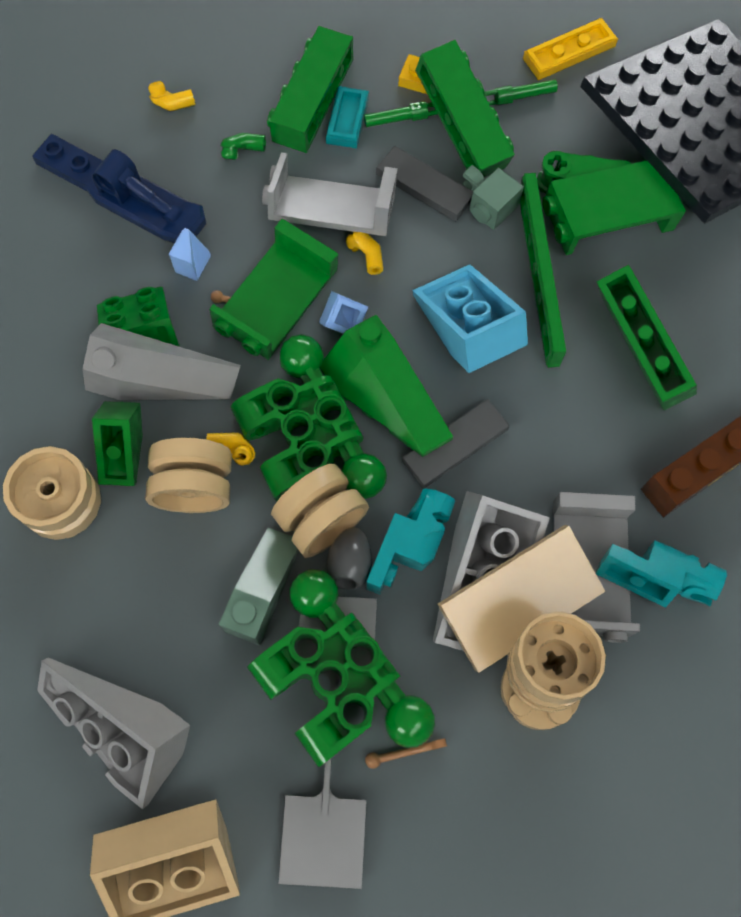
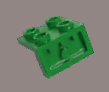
[97,287,180,347]

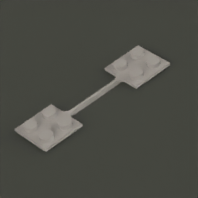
[278,597,377,889]

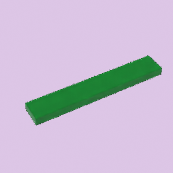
[520,173,566,368]

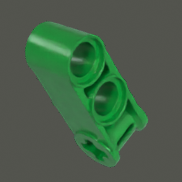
[537,151,631,194]

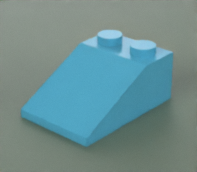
[412,264,528,373]

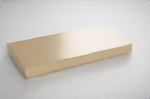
[438,525,606,673]

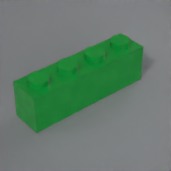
[267,26,354,153]
[415,40,515,177]
[597,264,697,411]

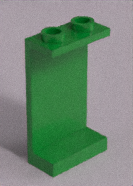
[542,160,686,255]
[209,219,338,360]

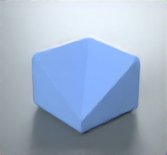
[169,228,211,281]
[319,291,368,334]

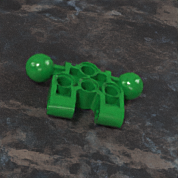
[231,334,387,501]
[247,569,435,768]

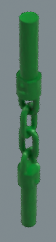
[364,79,558,128]

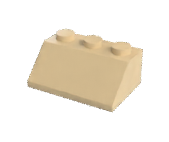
[90,799,240,917]

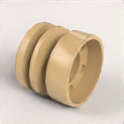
[506,611,606,712]

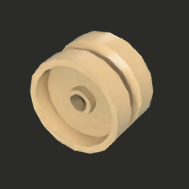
[145,438,232,513]
[3,446,101,540]
[271,464,369,558]

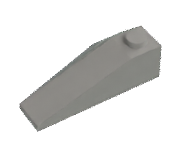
[83,323,241,400]
[433,491,550,651]
[37,658,190,809]

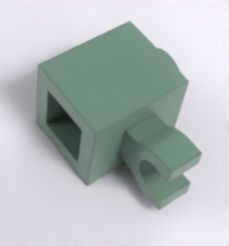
[462,165,524,230]

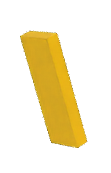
[523,18,618,81]

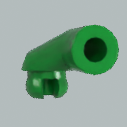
[220,132,266,160]

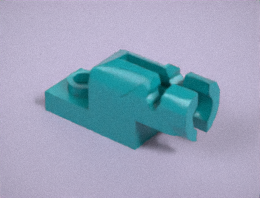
[366,488,456,595]
[596,540,727,608]

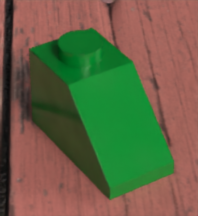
[92,401,143,486]

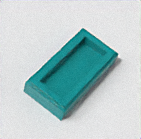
[326,86,369,149]

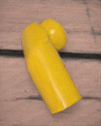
[148,81,196,111]
[346,232,383,275]
[206,432,255,466]

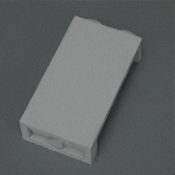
[262,152,398,236]
[553,492,640,643]

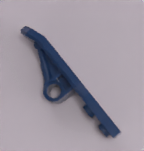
[32,133,207,243]

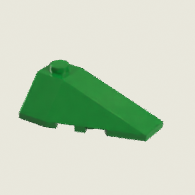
[320,315,453,457]

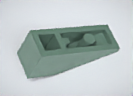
[219,527,299,645]

